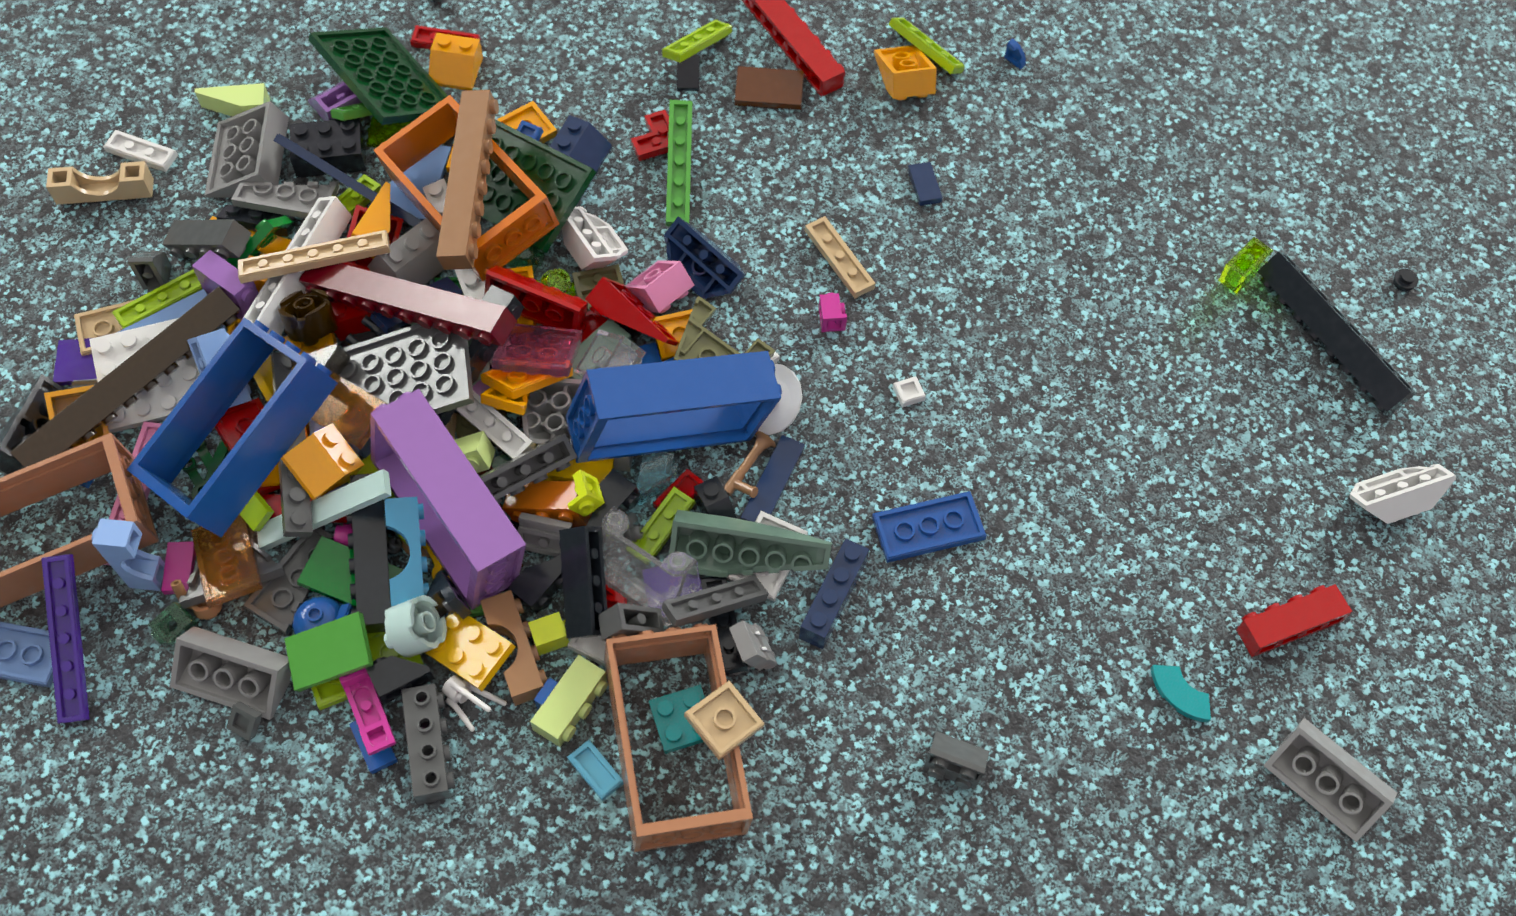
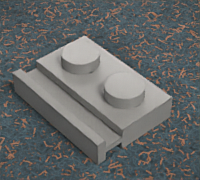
[518,512,573,557]

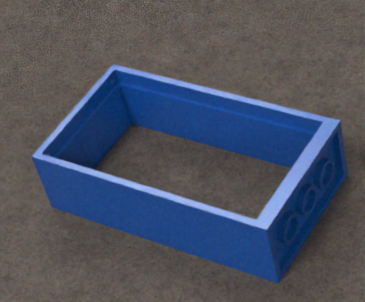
[127,317,338,537]
[565,351,782,463]

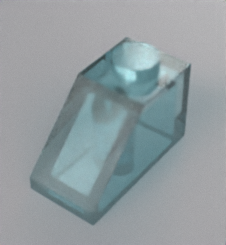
[636,452,679,506]

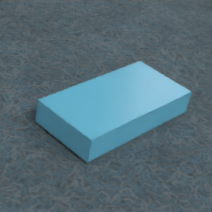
[567,740,623,801]

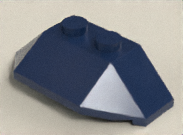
[664,217,746,299]

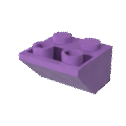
[308,81,362,121]

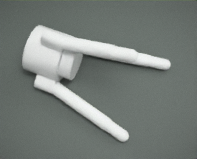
[442,675,507,732]

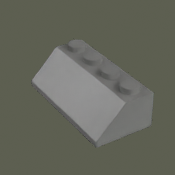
[170,626,291,720]
[1264,718,1397,842]

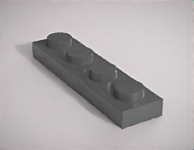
[661,575,769,628]

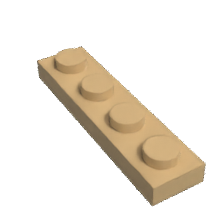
[805,216,876,298]

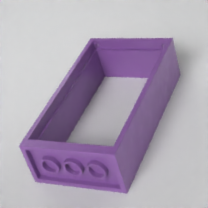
[370,389,526,610]

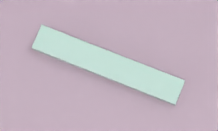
[257,469,391,551]

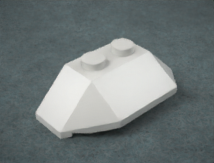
[562,206,628,270]
[1350,464,1456,524]

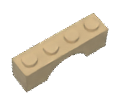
[46,161,154,205]

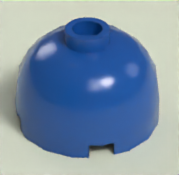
[292,597,341,634]

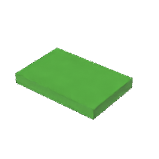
[284,612,374,692]

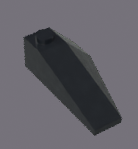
[0,374,64,474]

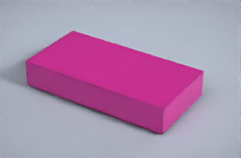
[161,541,197,595]

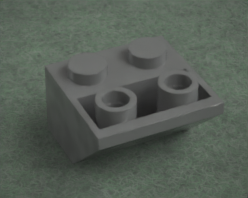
[923,731,990,790]

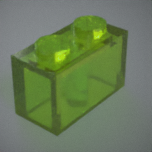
[1218,237,1273,294]

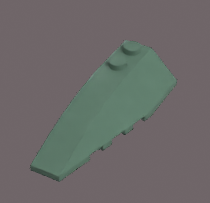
[668,510,832,577]

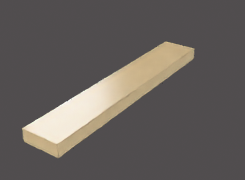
[238,230,390,284]

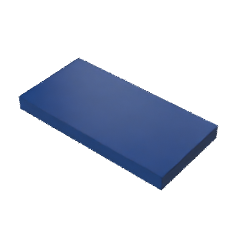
[872,491,986,563]

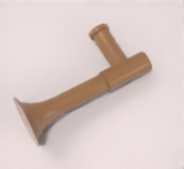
[724,431,776,498]

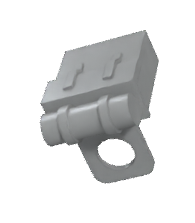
[729,620,777,675]

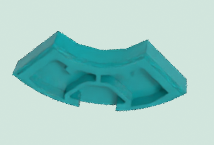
[1151,665,1211,723]

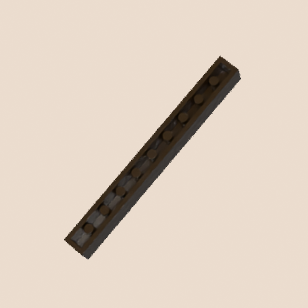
[10,286,240,468]

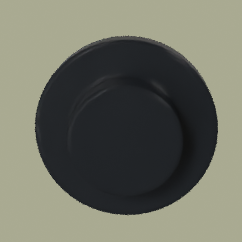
[1393,269,1419,292]

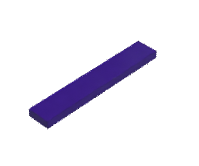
[41,554,90,724]

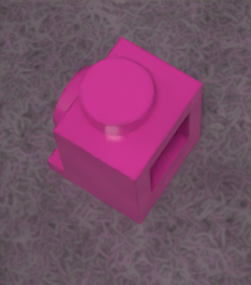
[818,293,847,332]

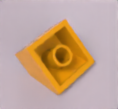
[429,33,483,91]
[281,423,365,500]

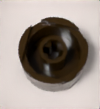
[278,289,338,346]

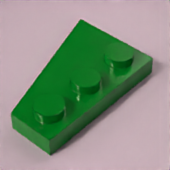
[226,215,293,269]

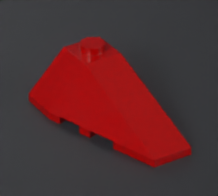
[585,277,679,346]

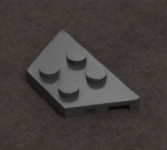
[179,540,286,609]

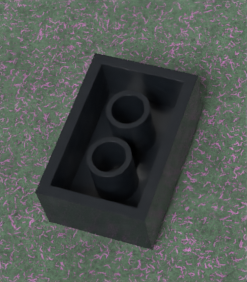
[290,118,366,178]

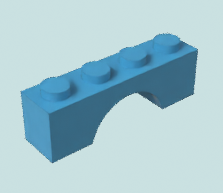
[384,497,429,607]

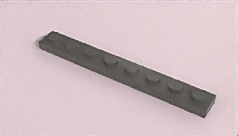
[271,352,313,537]

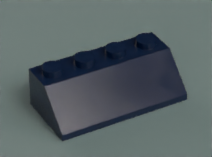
[549,115,612,206]

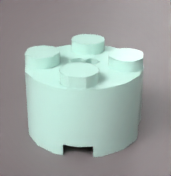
[384,595,447,657]

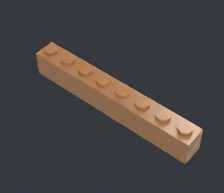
[436,90,499,270]

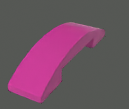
[339,668,396,756]

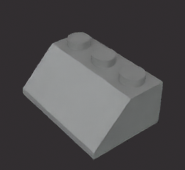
[367,218,444,285]

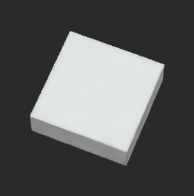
[893,376,926,407]

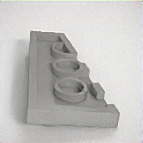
[231,181,340,218]

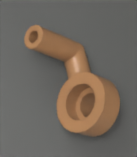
[170,579,222,620]

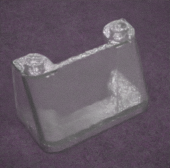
[601,506,701,626]

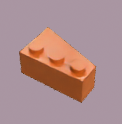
[503,481,592,528]

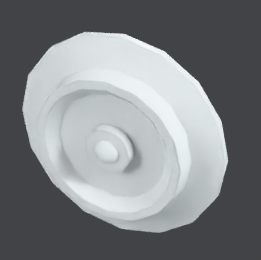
[758,364,802,435]

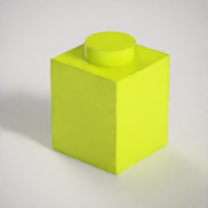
[528,612,569,656]

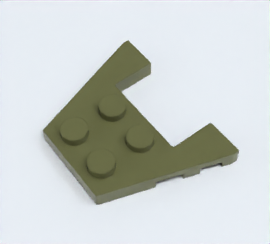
[673,296,775,361]

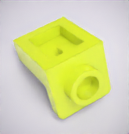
[568,470,604,517]

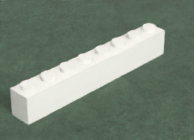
[243,196,353,362]

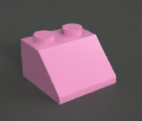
[625,260,694,313]

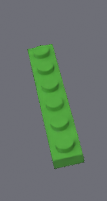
[666,100,692,226]

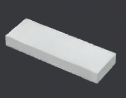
[103,130,178,172]

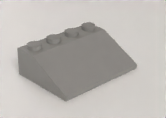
[205,101,289,198]

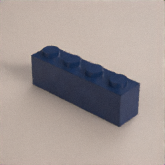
[799,538,869,649]

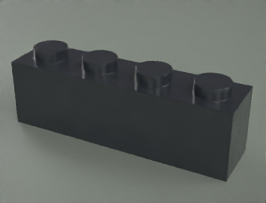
[559,526,607,639]

